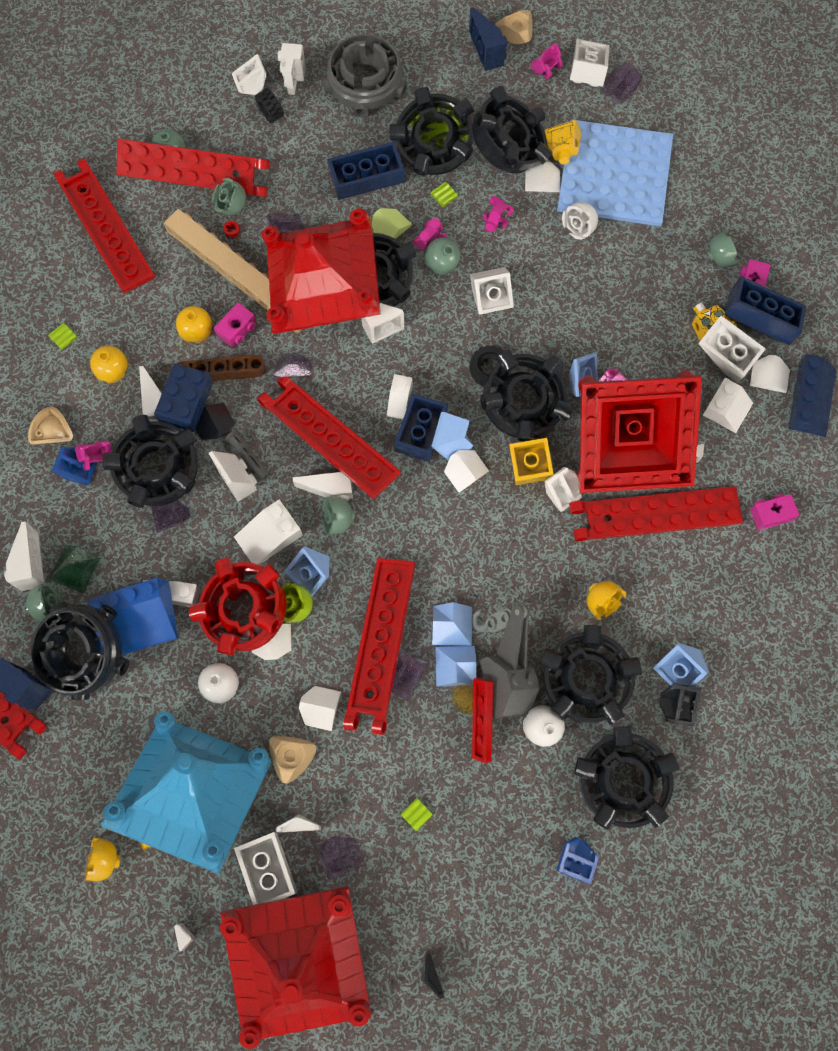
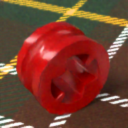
[223,221,240,239]

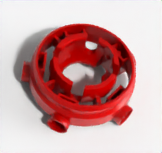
[189,558,287,656]

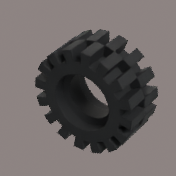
[255,88,284,124]

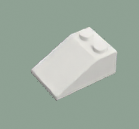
[570,39,609,87]
[698,316,766,383]
[209,451,257,502]
[234,500,303,565]
[4,522,44,591]

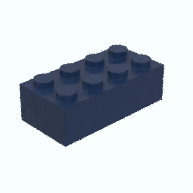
[327,141,405,200]
[724,276,807,345]

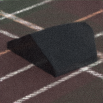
[196,403,235,441]
[659,683,702,726]
[421,951,444,999]

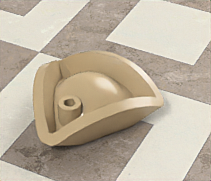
[495,10,532,44]
[28,406,73,445]
[269,736,316,784]

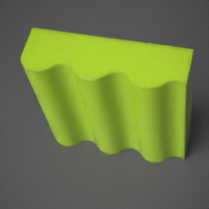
[431,182,458,208]
[48,322,78,350]
[401,798,433,831]

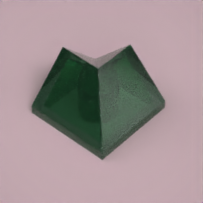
[48,545,101,593]

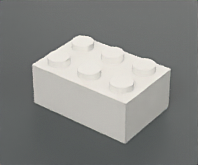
[234,832,298,905]

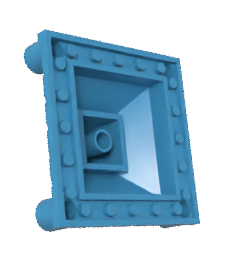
[101,711,272,874]

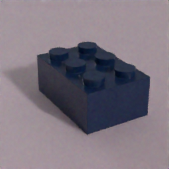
[154,363,213,432]
[394,393,448,462]
[0,658,52,710]

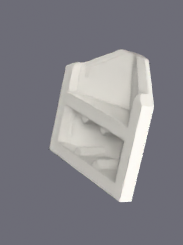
[232,54,266,95]
[525,160,560,192]
[749,355,790,393]
[444,450,489,492]
[544,467,581,512]
[252,624,292,660]
[299,686,341,731]
[276,814,321,832]

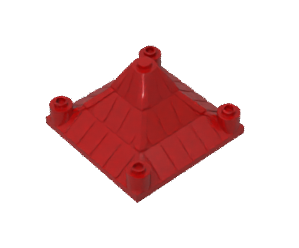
[261,208,381,334]
[577,370,702,493]
[220,886,372,1049]

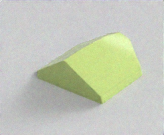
[372,208,412,239]

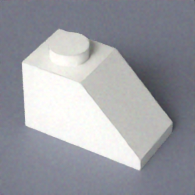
[387,374,413,419]

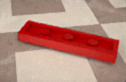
[472,677,493,763]

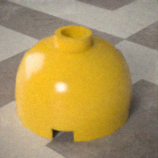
[176,306,213,343]
[90,345,129,383]
[586,581,626,620]
[85,837,121,882]

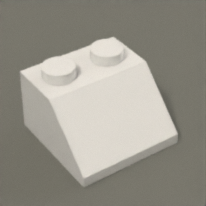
[470,267,514,315]
[362,303,404,344]
[703,378,753,433]

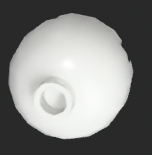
[562,202,598,240]
[198,663,239,703]
[523,705,565,747]

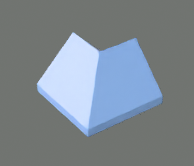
[569,352,598,397]
[432,412,473,461]
[284,547,330,596]
[432,602,472,646]
[653,643,709,686]
[435,646,476,687]

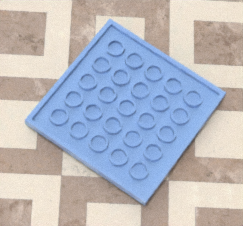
[557,120,673,226]

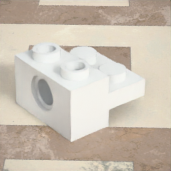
[278,43,306,95]

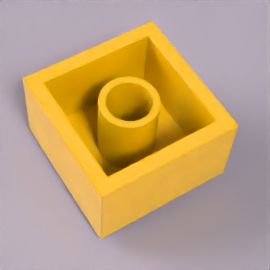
[509,438,554,485]

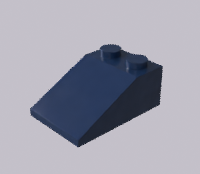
[469,7,508,71]

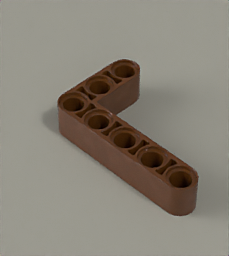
[176,355,266,381]

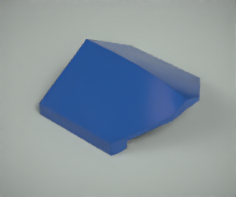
[52,446,97,485]
[556,837,599,884]

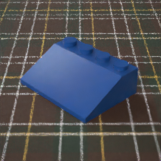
[88,578,178,655]

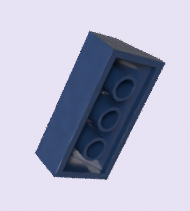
[788,354,836,437]

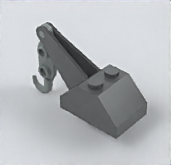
[472,605,539,719]

